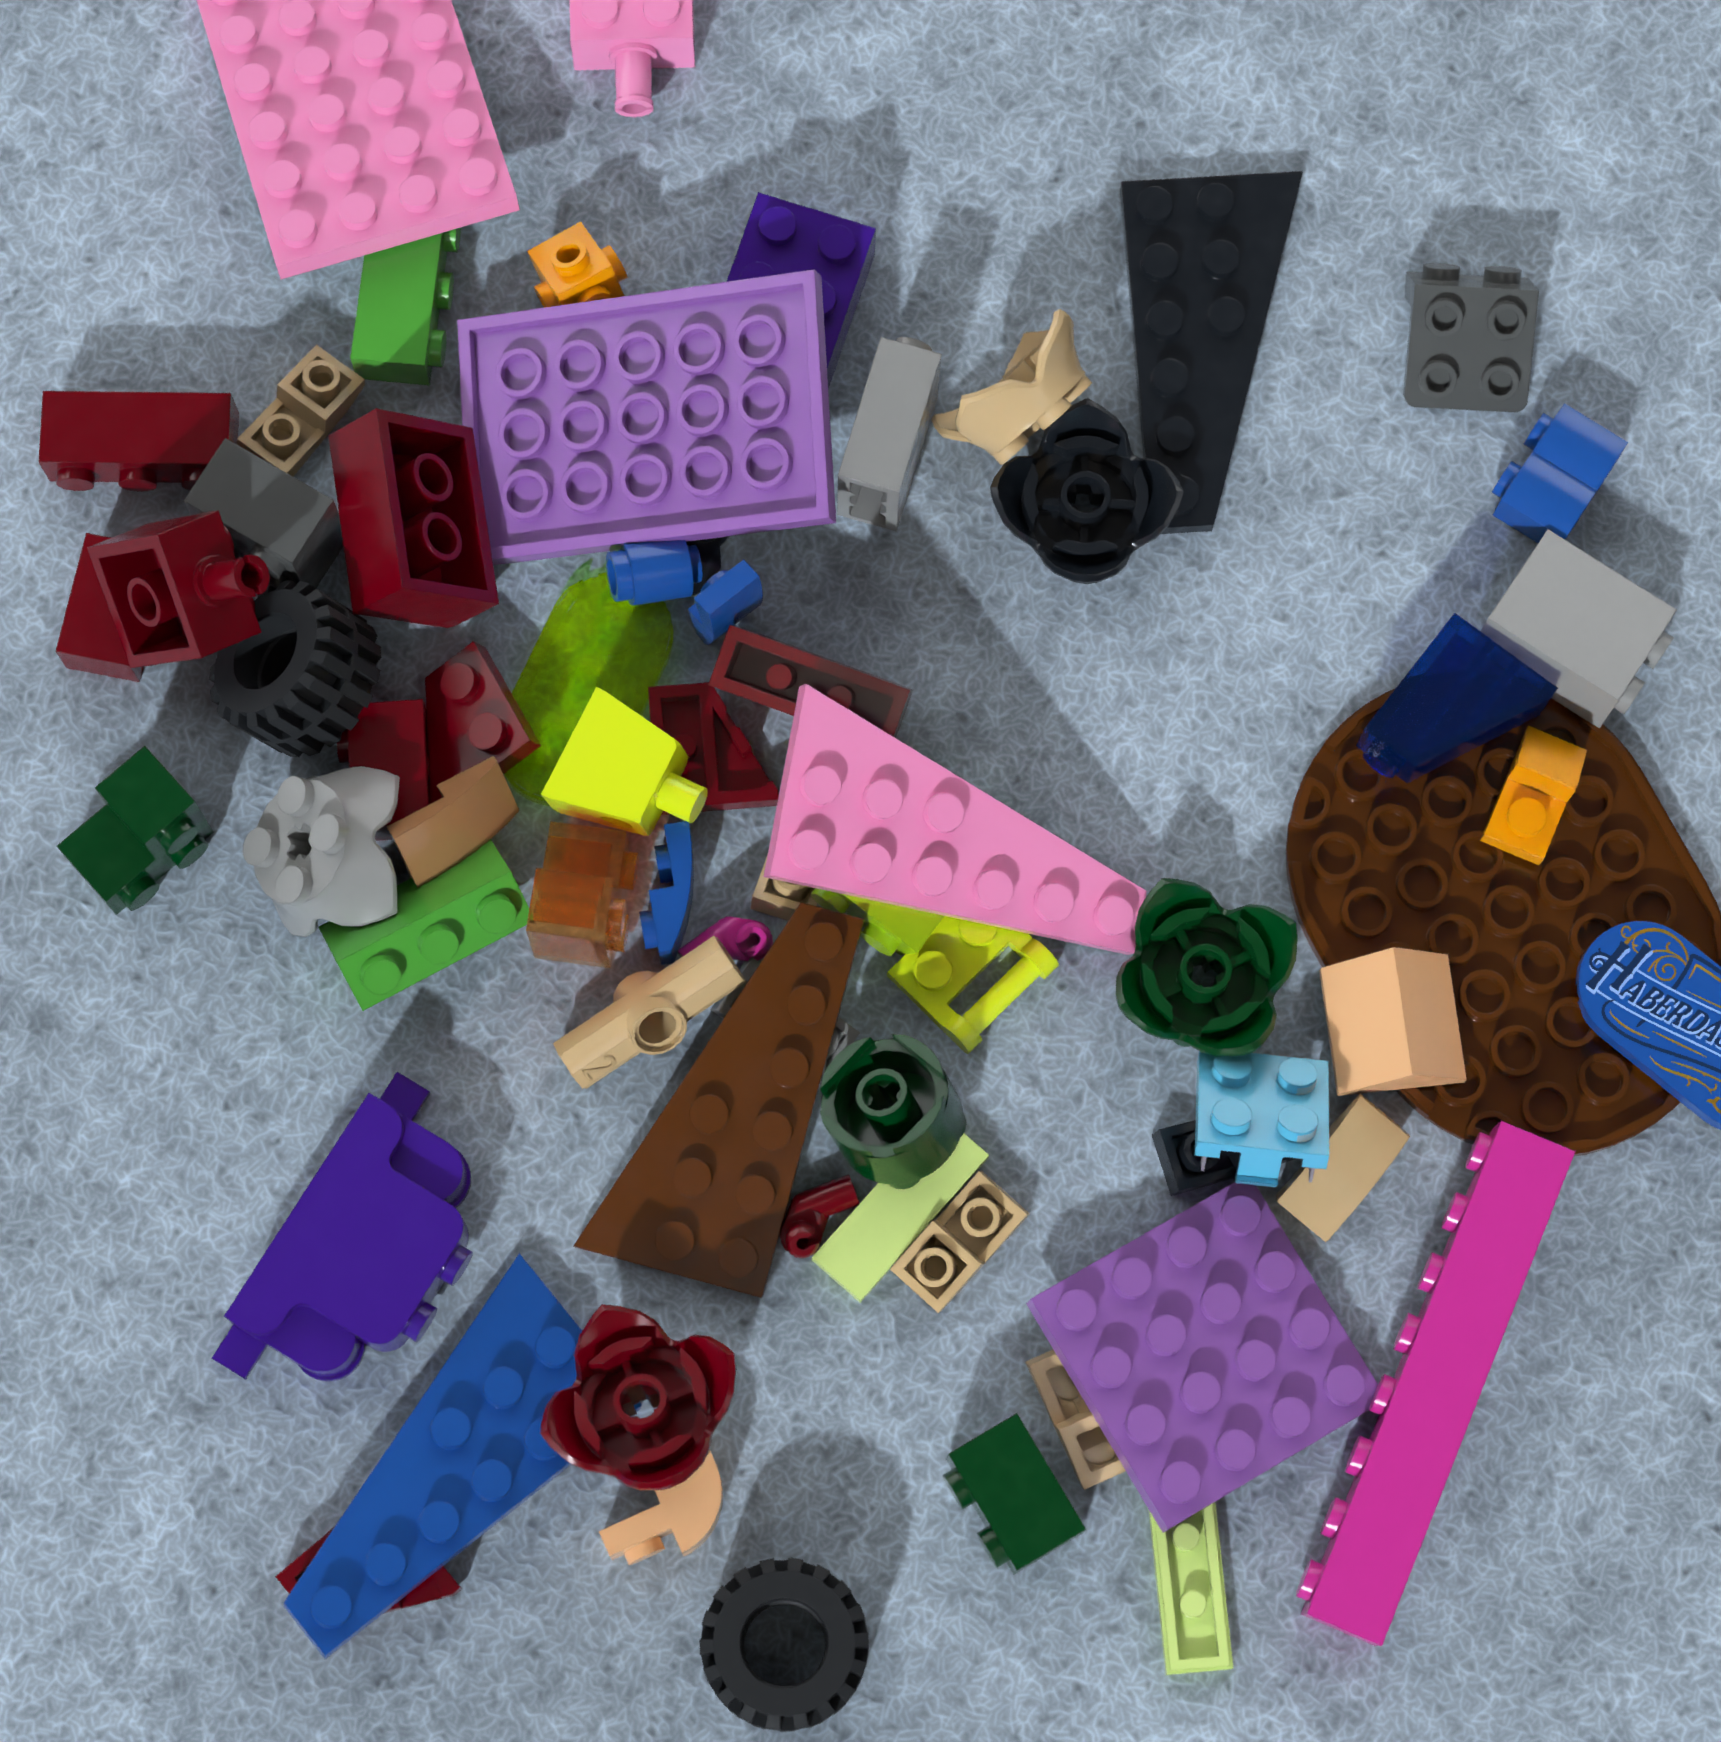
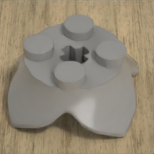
[243,766,400,937]

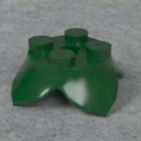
[1116,878,1298,1056]

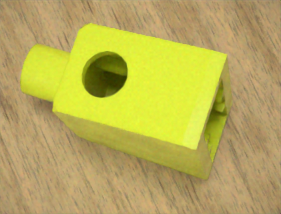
[541,687,708,836]

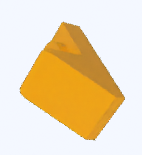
[1480,726,1587,865]

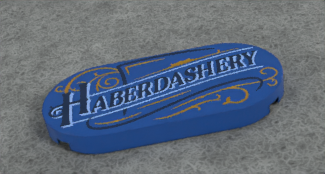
[1576,921,1721,1130]

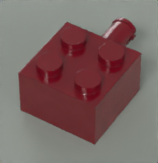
[87,510,270,668]

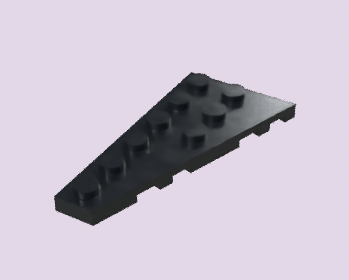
[1120,171,1303,534]

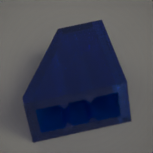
[1356,613,1558,783]

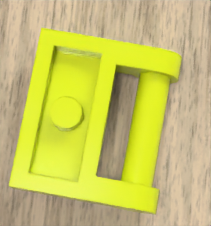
[887,916,1059,1054]

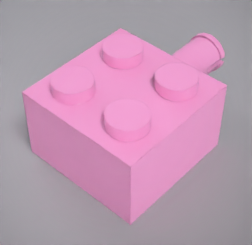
[570,0,695,117]

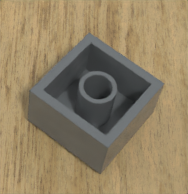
[184,438,344,588]

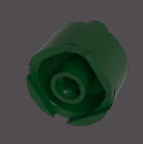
[820,1034,967,1189]

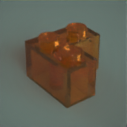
[526,821,639,968]

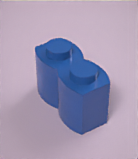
[1492,403,1628,543]

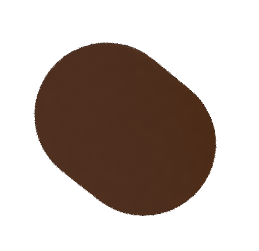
[1286,673,1721,1157]

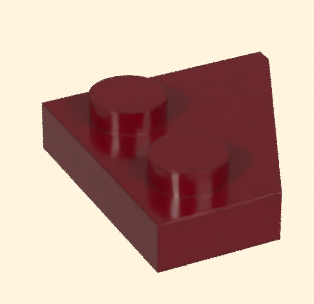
[425,641,541,803]
[648,682,779,815]

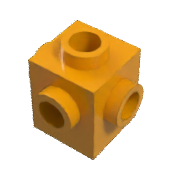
[527,221,627,308]

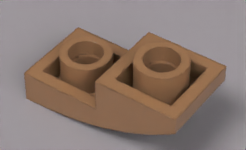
[387,756,520,887]

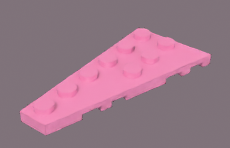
[764,684,1147,955]

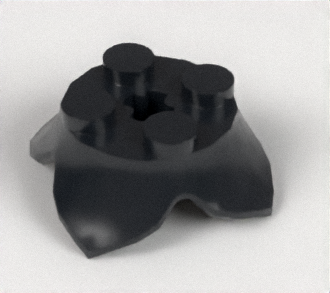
[990,398,1184,584]

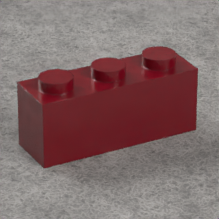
[39,391,239,492]
[708,625,913,738]

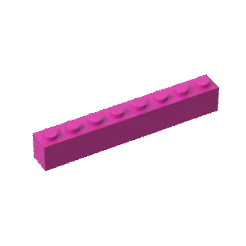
[1296,1121,1575,1646]

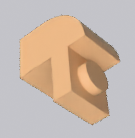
[599,1449,723,1565]

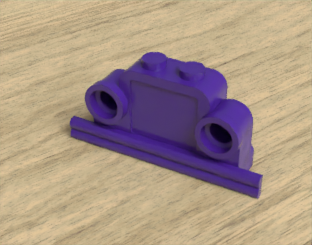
[212,1072,473,1382]

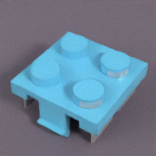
[1195,1051,1329,1187]

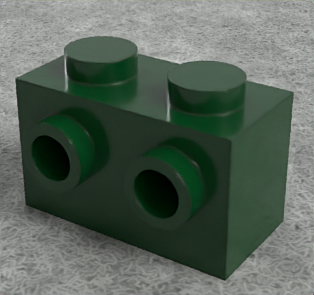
[942,1413,1086,1574]

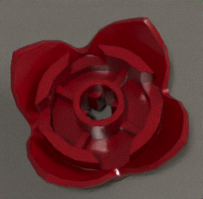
[540,1304,737,1491]

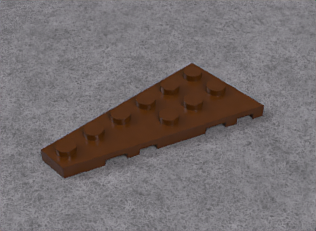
[573,902,865,1298]

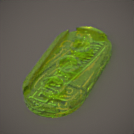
[504,572,674,806]

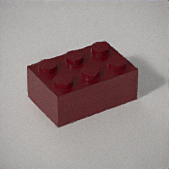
[328,408,499,628]

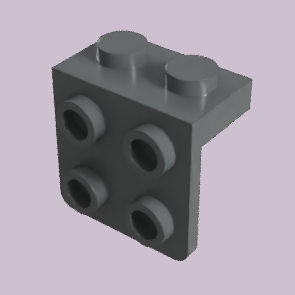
[1403,263,1539,412]

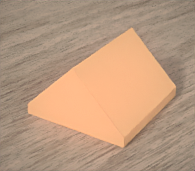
[1319,947,1467,1096]

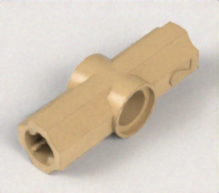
[553,936,746,1089]

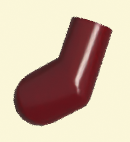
[780,1174,860,1259]

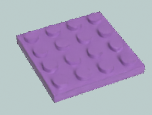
[1026,1182,1378,1533]

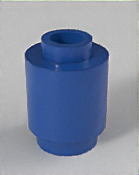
[606,540,703,606]

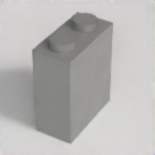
[837,337,941,532]
[1471,530,1677,729]

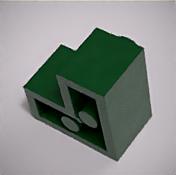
[57,746,214,915]

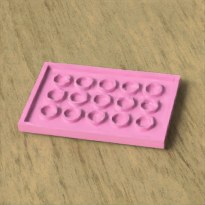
[197,0,520,280]

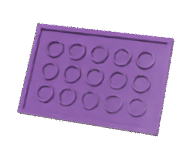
[457,269,836,565]

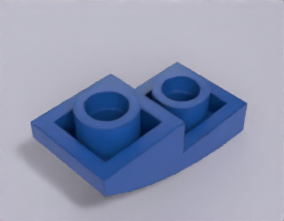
[688,559,763,645]
[639,821,694,965]

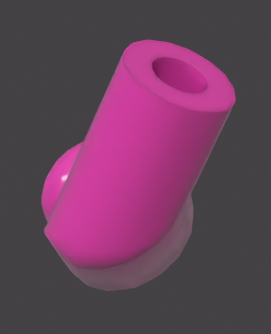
[677,916,773,961]

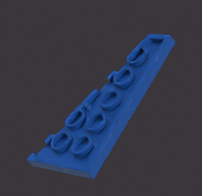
[284,1253,642,1659]

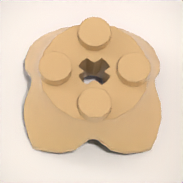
[931,309,1092,465]

